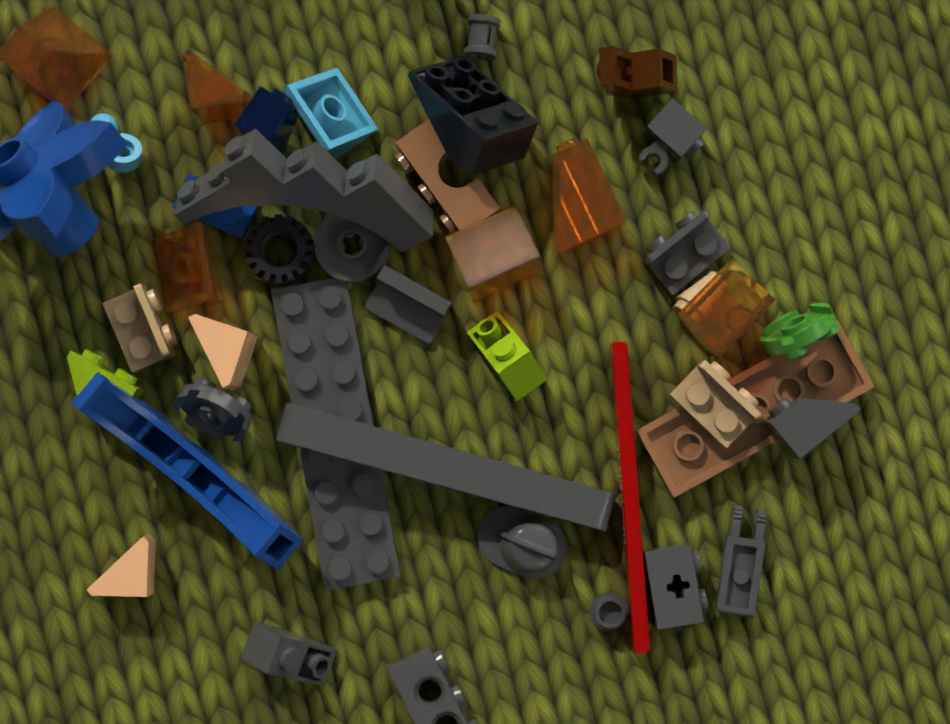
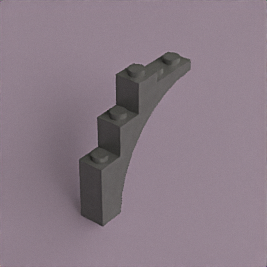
[174,129,434,253]

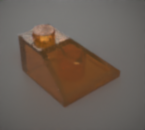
[0,6,113,110]

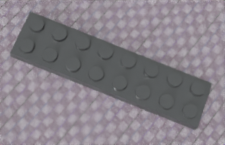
[271,278,401,591]

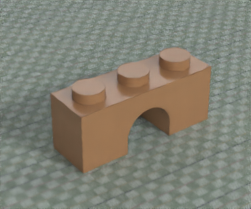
[395,119,500,240]

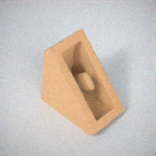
[87,534,156,597]

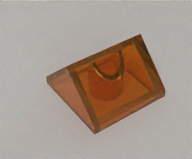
[183,49,260,125]
[445,206,542,303]
[152,222,225,314]
[677,259,776,362]

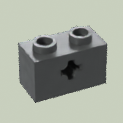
[643,543,708,630]

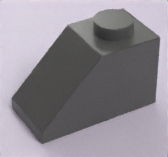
[764,397,861,459]

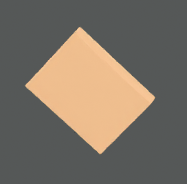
[188,314,258,391]

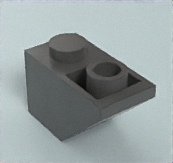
[241,622,338,686]

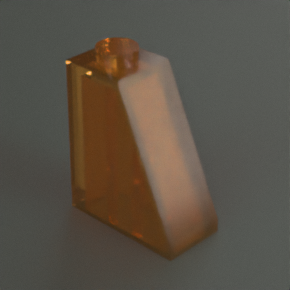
[551,138,627,258]

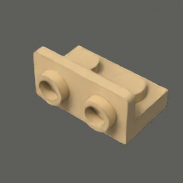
[102,283,178,374]
[669,360,762,448]

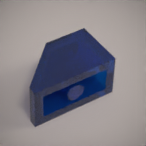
[234,86,298,154]

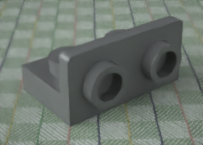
[642,210,731,296]

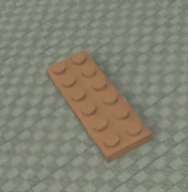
[635,320,875,498]

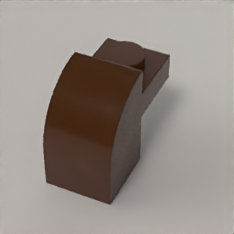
[597,46,677,97]

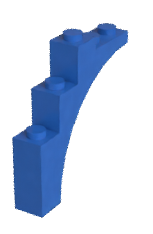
[72,372,303,570]

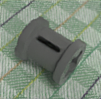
[463,14,501,60]

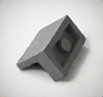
[365,265,452,344]

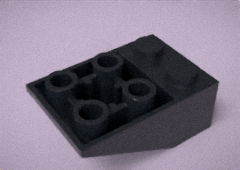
[408,56,539,177]

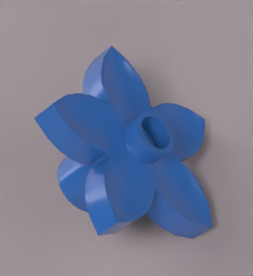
[0,99,128,257]

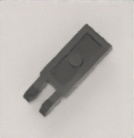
[714,505,766,618]

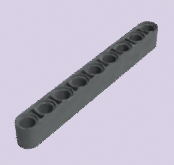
[276,403,616,532]

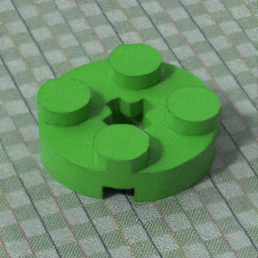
[759,303,839,359]

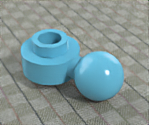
[90,113,142,172]

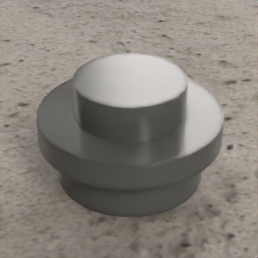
[590,592,629,631]

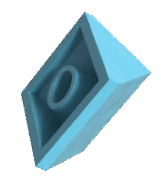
[283,67,379,159]

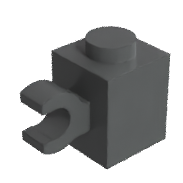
[638,98,707,177]

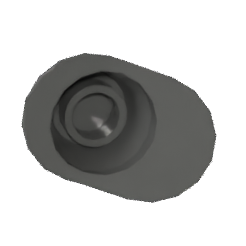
[477,506,567,579]

